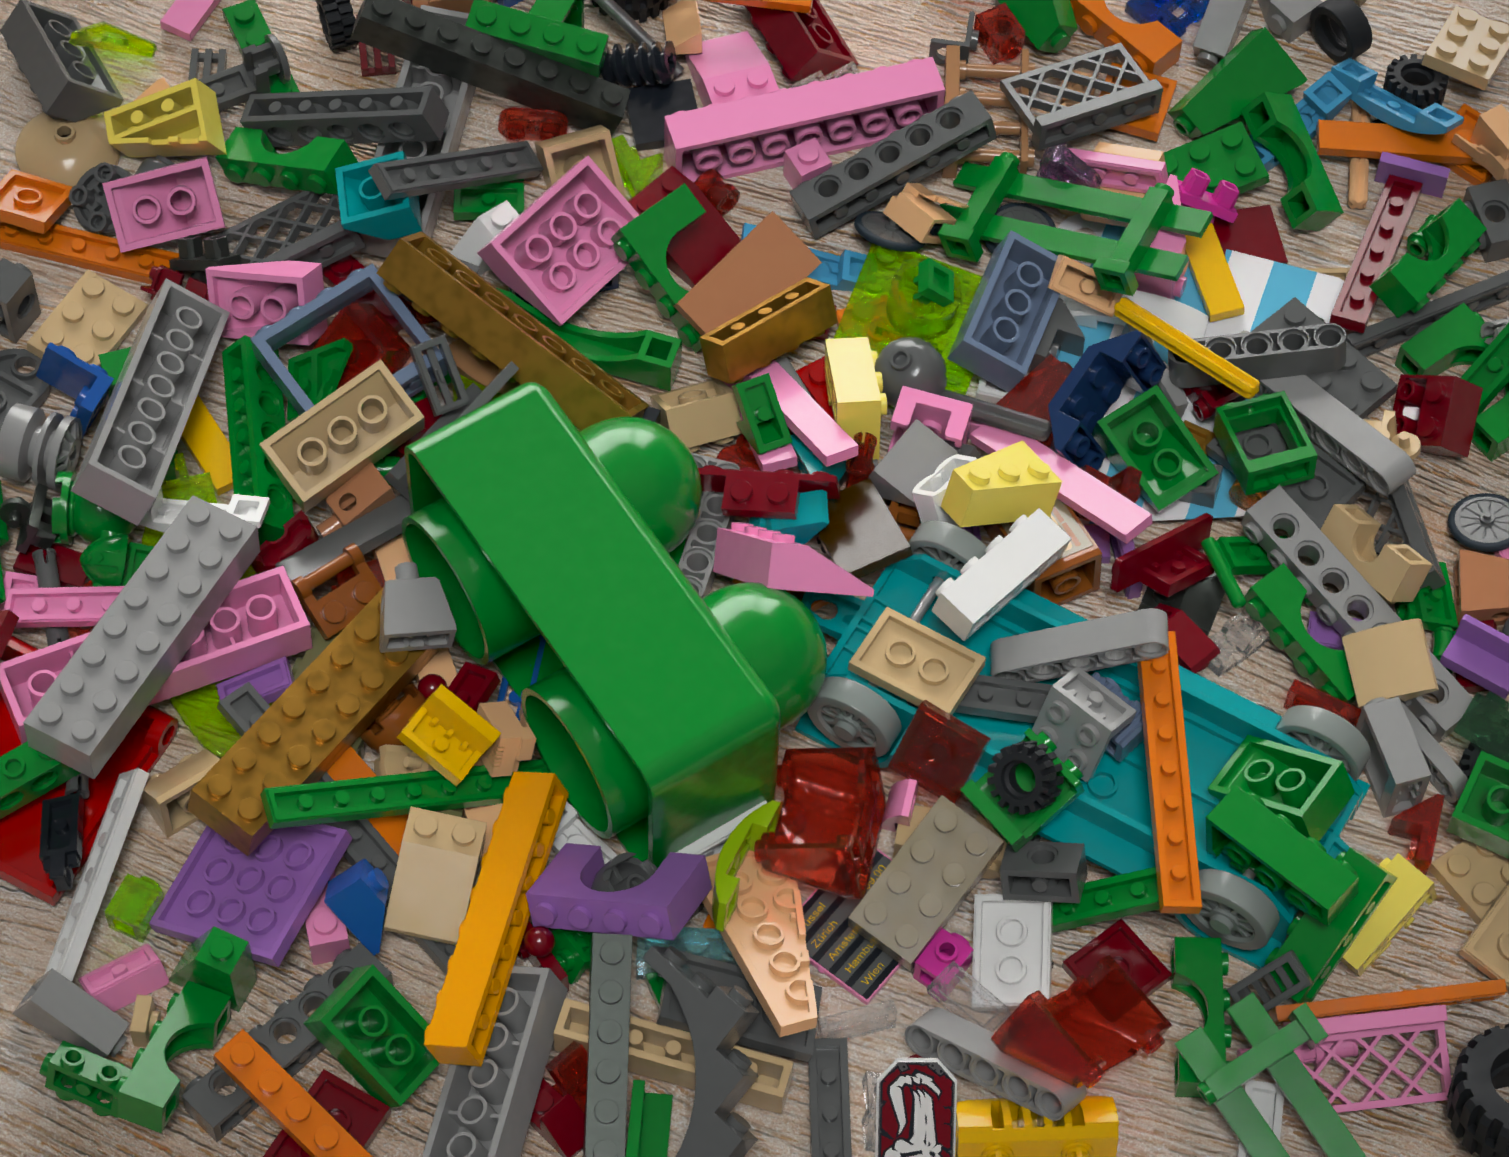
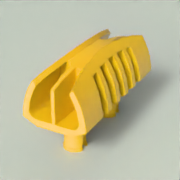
[955,1096,1119,1157]

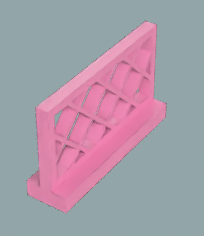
[1283,1005,1452,1117]

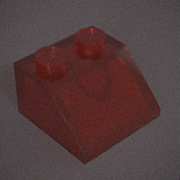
[312,303,411,390]

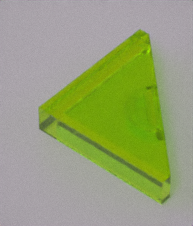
[69,21,157,57]

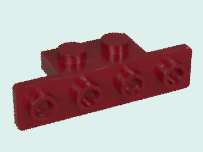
[698,465,841,520]
[1110,513,1214,597]

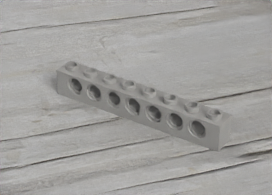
[1241,485,1479,743]

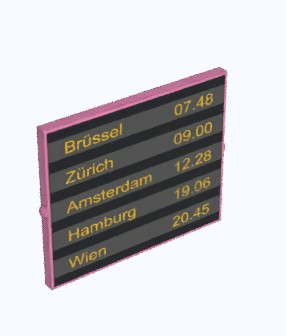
[802,838,902,1005]

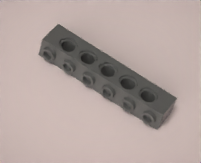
[240,86,450,147]
[789,90,997,240]
[182,943,394,1143]

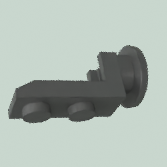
[199,34,291,112]

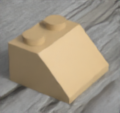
[535,125,626,198]
[650,378,743,452]
[141,749,220,838]

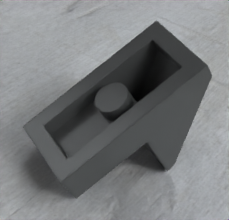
[1030,298,1085,377]

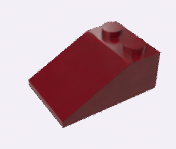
[628,166,741,288]

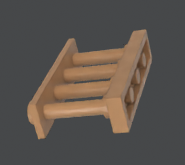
[942,45,1035,178]

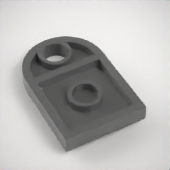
[0,348,51,430]

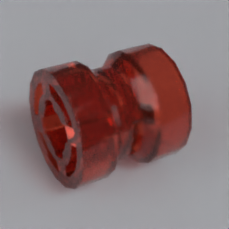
[694,168,740,216]

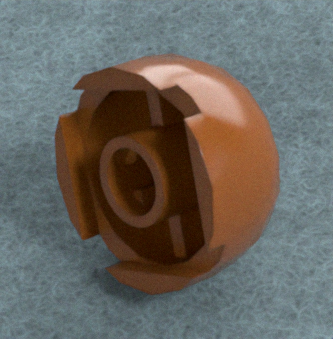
[360,684,426,755]

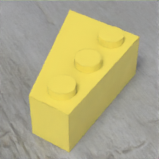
[104,78,227,158]
[824,337,887,461]
[941,440,1062,528]
[1341,853,1437,977]

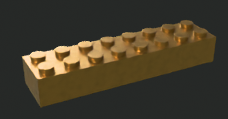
[376,231,650,431]
[188,588,440,856]

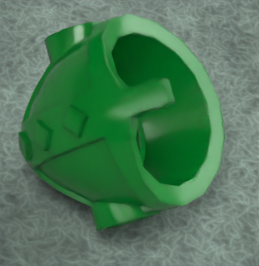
[79,530,130,587]

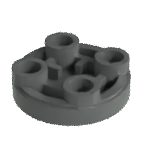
[69,162,132,236]

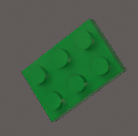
[1164,121,1270,206]

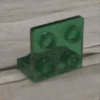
[1454,691,1509,762]

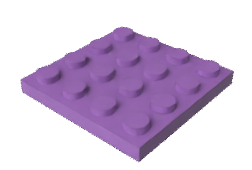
[149,824,353,967]

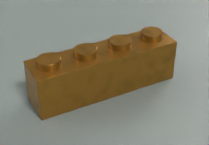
[699,277,838,384]

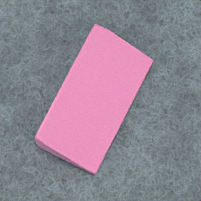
[78,944,169,1012]

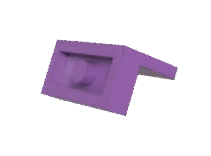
[1440,614,1509,699]

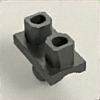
[169,235,242,283]
[0,483,57,554]

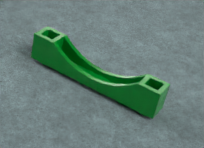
[496,288,682,391]

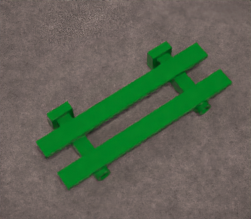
[938,152,1213,296]
[1174,992,1367,1157]

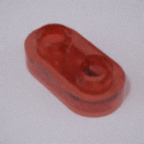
[498,107,568,141]

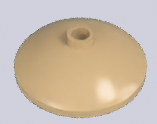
[15,112,121,187]

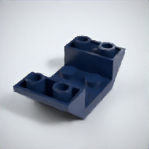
[1048,330,1167,476]

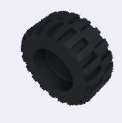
[1446,1023,1509,1157]

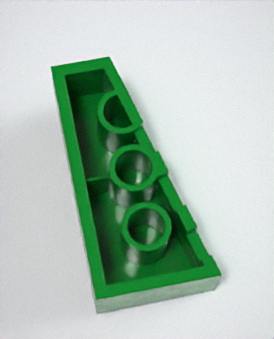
[1205,785,1359,927]

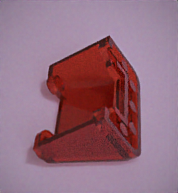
[754,747,886,899]
[990,955,1172,1089]

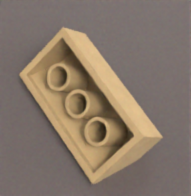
[260,359,425,513]

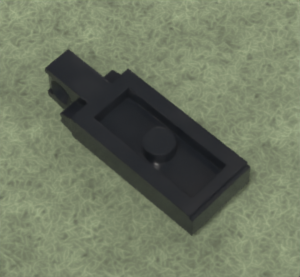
[39,792,84,892]

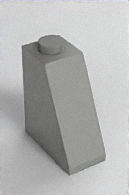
[1193,0,1254,66]
[13,968,130,1058]

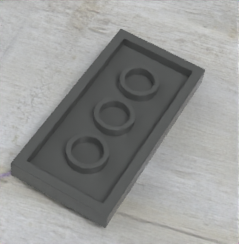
[1251,297,1397,419]
[1206,406,1366,530]
[656,950,822,1062]

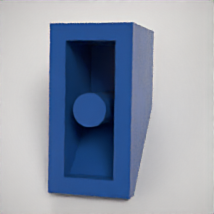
[324,858,389,956]

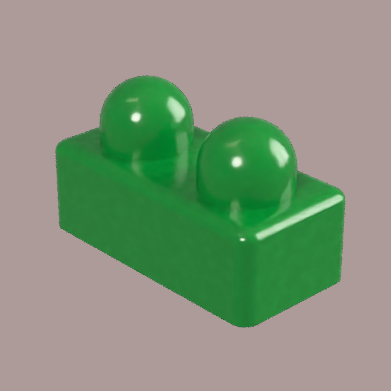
[401,382,827,869]

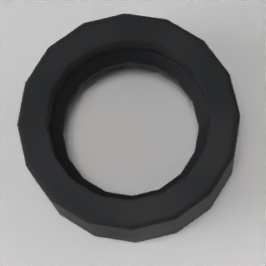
[1310,0,1373,63]

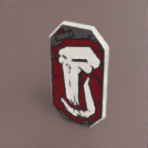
[875,1058,957,1157]

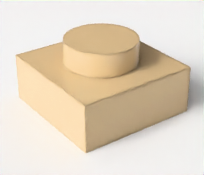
[130,994,161,1048]

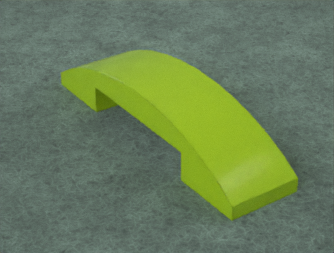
[712,800,781,932]

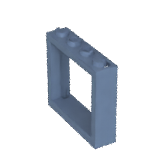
[250,263,448,415]

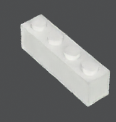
[931,508,1072,641]

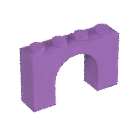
[526,843,712,940]

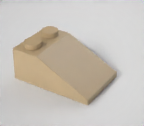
[383,806,487,945]

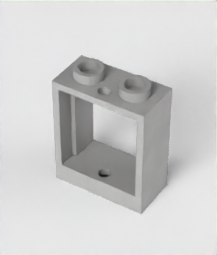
[1356,696,1432,818]

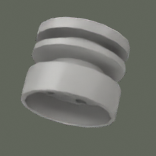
[0,403,82,492]

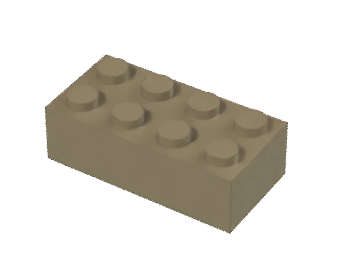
[848,795,1004,972]

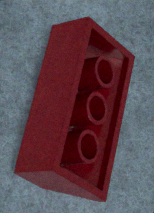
[745,0,859,84]

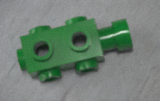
[39,1040,132,1118]

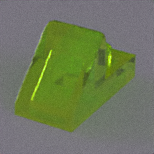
[612,135,663,199]

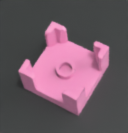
[888,386,973,452]

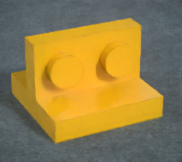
[396,684,501,786]

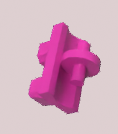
[1177,168,1239,224]

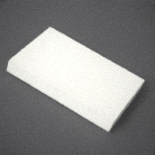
[971,894,1053,1010]

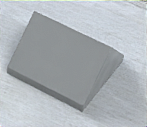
[869,419,959,508]

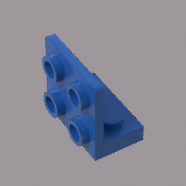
[36,343,114,439]

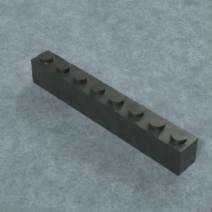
[350,0,631,136]

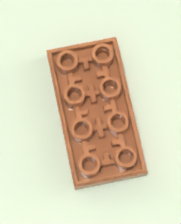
[674,211,822,335]

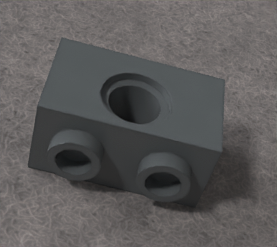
[1463,178,1509,263]
[0,258,41,343]
[999,841,1088,903]

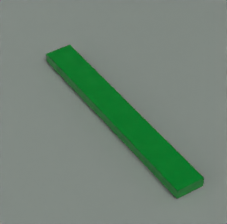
[260,759,550,829]

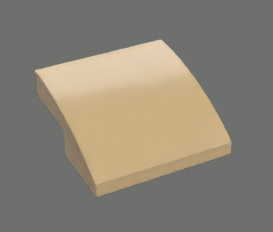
[1342,618,1439,709]

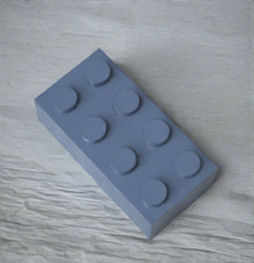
[947,230,1060,393]

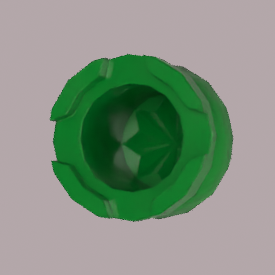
[52,471,137,545]

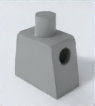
[379,562,457,653]

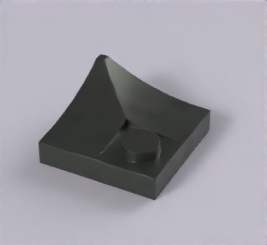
[1138,571,1225,636]

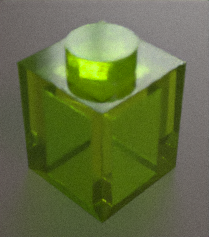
[104,873,164,943]

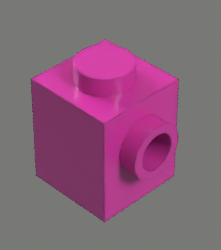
[913,928,974,999]

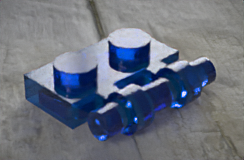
[1125,0,1210,38]

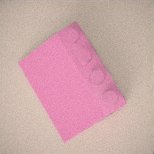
[477,156,639,326]
[713,522,874,597]

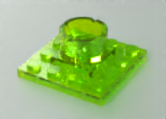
[833,243,983,395]

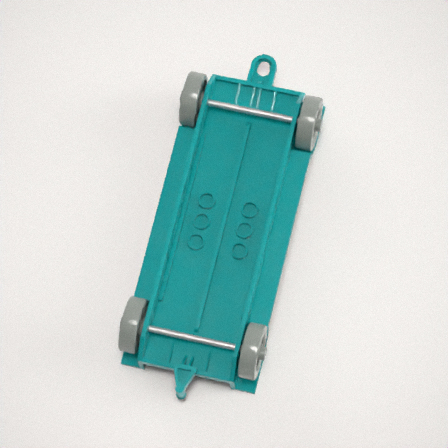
[795,521,1371,970]

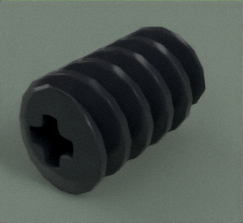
[601,40,676,87]

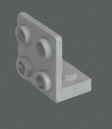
[1032,666,1137,782]

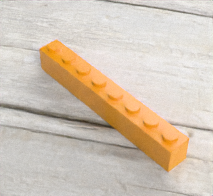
[424,771,569,1067]

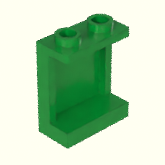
[960,728,1085,853]

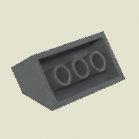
[0,0,124,122]

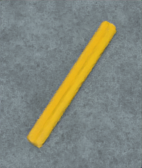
[1114,297,1260,399]

